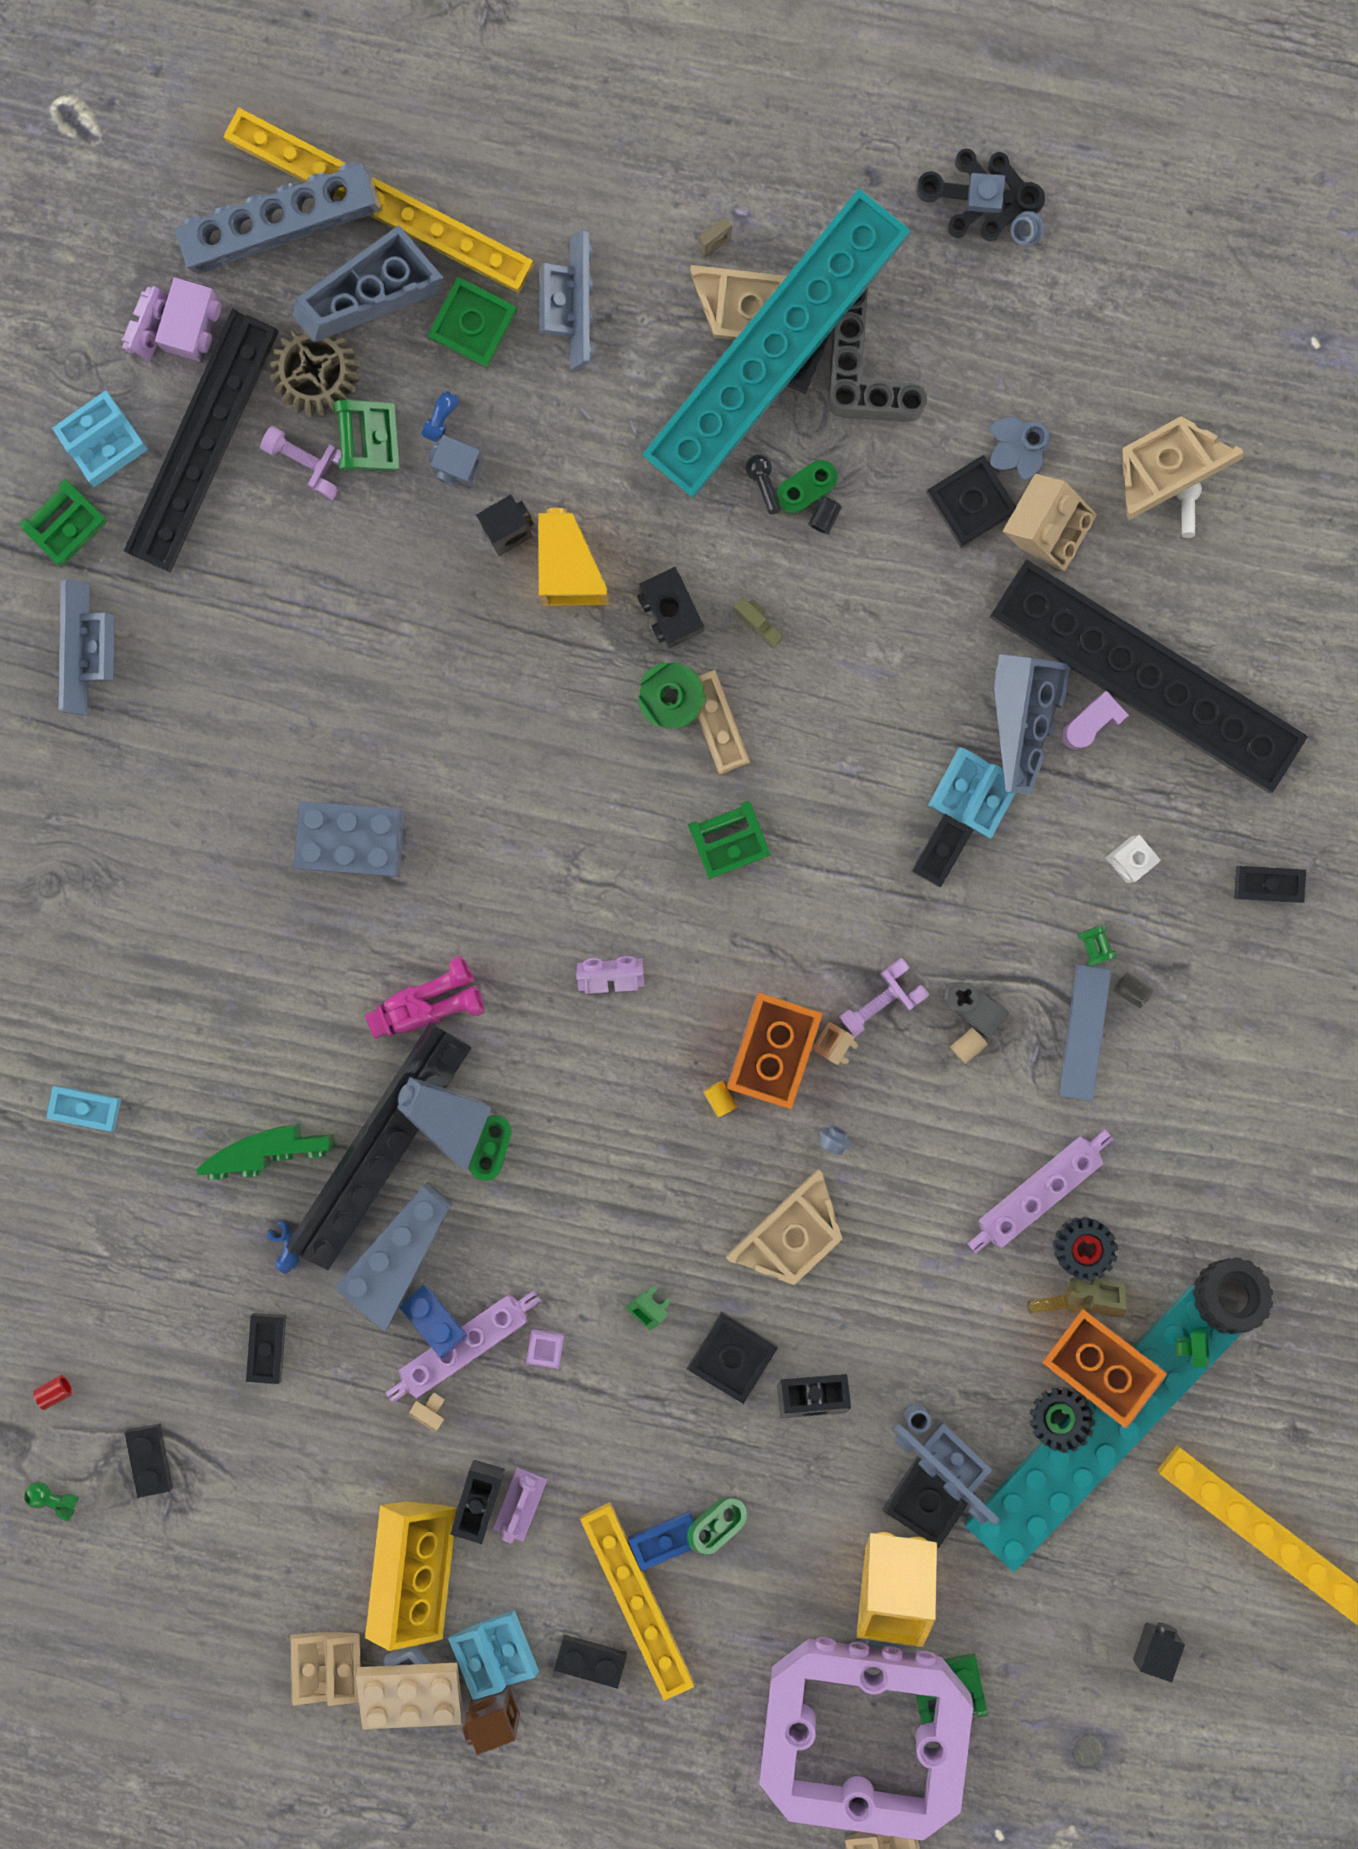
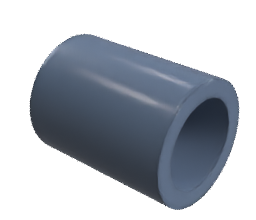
[904,1403,931,1433]

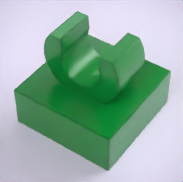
[625,1286,670,1331]
[1175,1326,1210,1367]

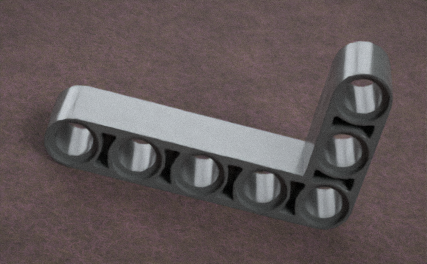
[828,287,928,422]

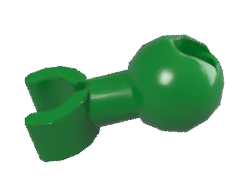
[24,1482,79,1521]

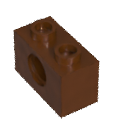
[462,1685,521,1755]

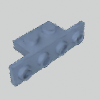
[539,229,593,371]
[59,578,114,715]
[890,1423,1000,1525]

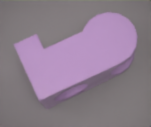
[1062,691,1129,750]

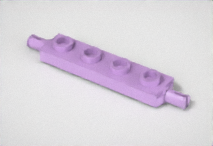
[967,1129,1114,1254]
[386,1290,541,1403]

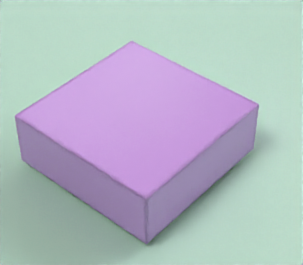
[526,1329,565,1369]

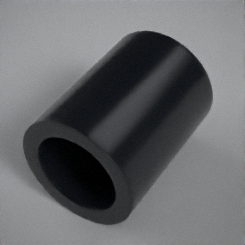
[808,497,842,535]

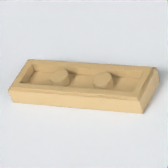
[697,670,750,775]

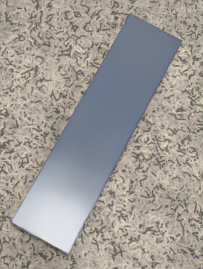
[1058,964,1111,1101]

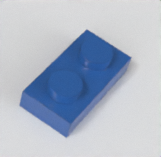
[399,1285,468,1358]
[628,1510,702,1571]

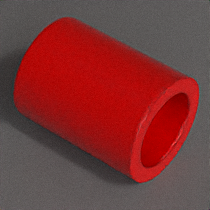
[33,1375,73,1410]

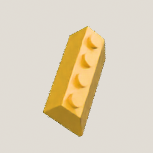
[365,1501,457,1651]

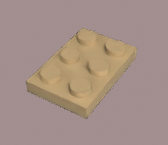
[356,1663,463,1730]

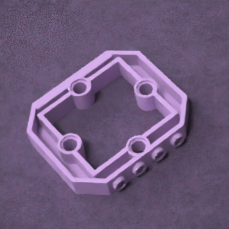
[759,1637,973,1841]

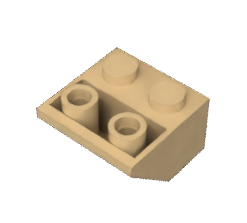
[1002,474,1097,572]

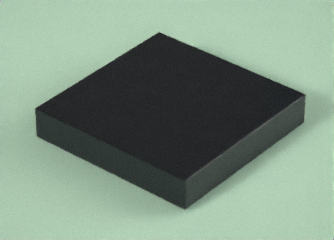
[926,455,1016,548]
[687,1311,778,1404]
[882,1456,975,1548]

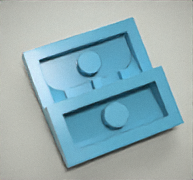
[52,390,148,487]
[928,747,1015,839]
[448,1610,539,1700]

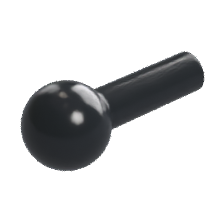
[746,455,781,515]

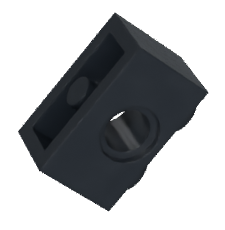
[476,495,534,556]
[637,566,705,649]
[777,1374,851,1419]
[450,1459,505,1544]

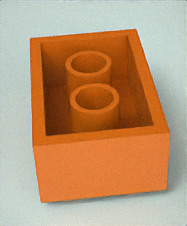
[727,991,823,1110]
[1042,1309,1168,1428]

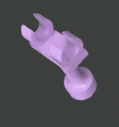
[260,425,341,500]
[838,958,930,1037]

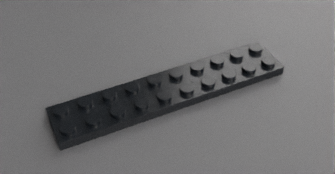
[989,559,1308,793]

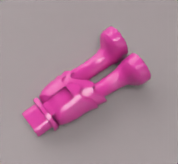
[365,955,485,1039]

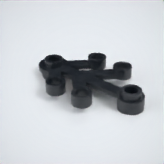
[916,148,1045,242]

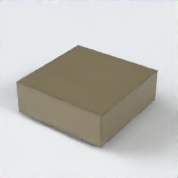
[698,217,732,257]

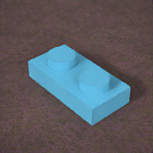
[46,1085,121,1132]

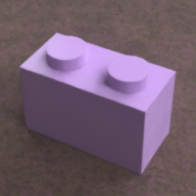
[155,277,221,362]

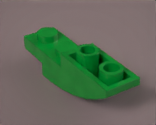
[196,1124,335,1180]

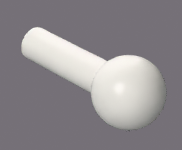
[1176,482,1202,538]

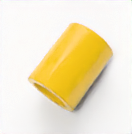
[703,1080,738,1118]

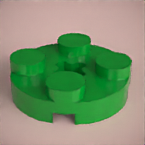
[638,663,706,729]

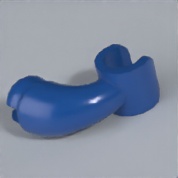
[422,391,458,442]
[267,1220,299,1274]

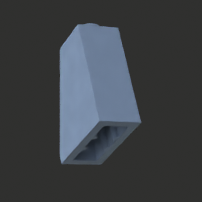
[398,1077,491,1170]

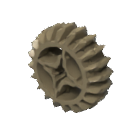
[269,329,360,418]

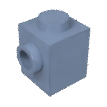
[428,435,483,488]

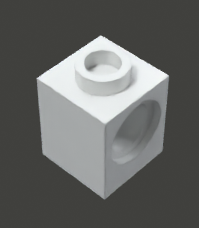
[1105,835,1161,883]

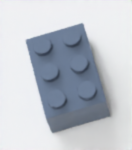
[294,801,405,877]

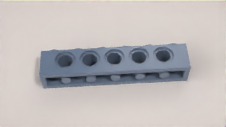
[174,162,382,274]

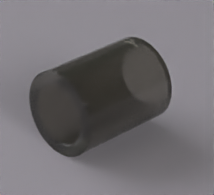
[1114,972,1153,1008]

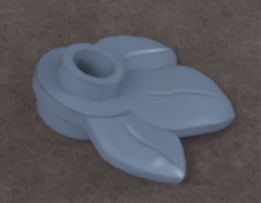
[989,417,1050,480]

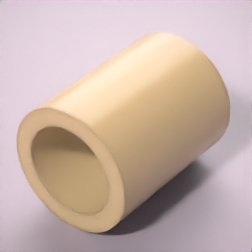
[950,1028,988,1064]

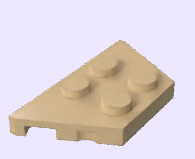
[690,265,787,341]
[1122,416,1244,520]
[726,1169,842,1285]

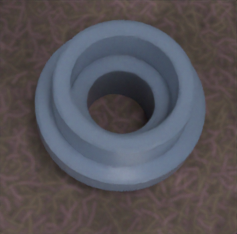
[1011,211,1044,247]
[819,1125,851,1155]

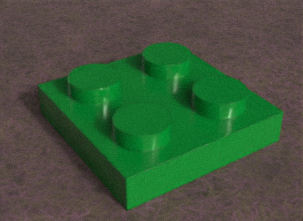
[427,276,518,369]

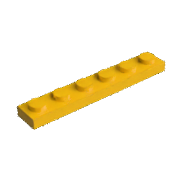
[580,1502,694,1701]

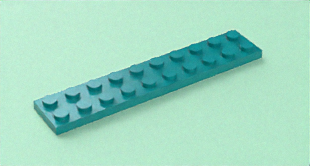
[642,188,911,499]
[964,1284,1242,1573]

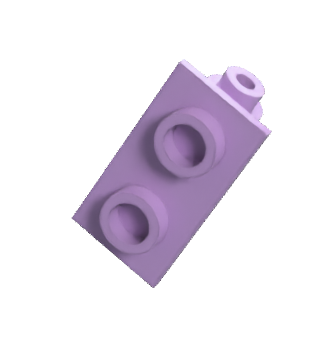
[121,286,168,362]
[576,956,645,994]
[493,1467,548,1543]

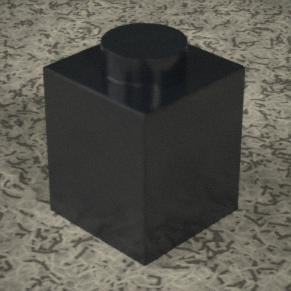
[1133,1622,1185,1683]

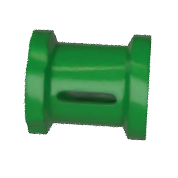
[1077,924,1117,966]

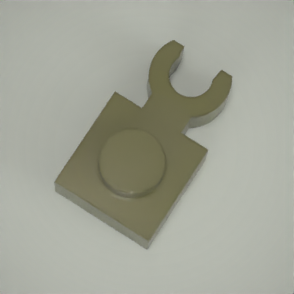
[733,597,784,649]
[1067,1278,1127,1318]

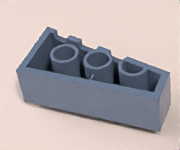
[292,225,443,342]
[335,1182,453,1332]

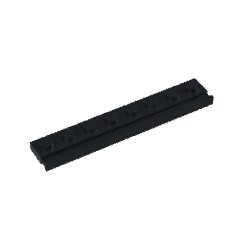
[124,309,279,573]
[285,1022,472,1270]

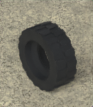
[1193,1257,1273,1334]

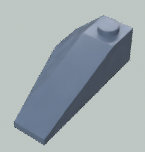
[994,654,1070,794]

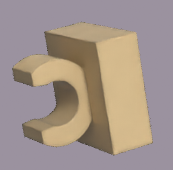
[812,1021,858,1065]
[407,1393,445,1433]

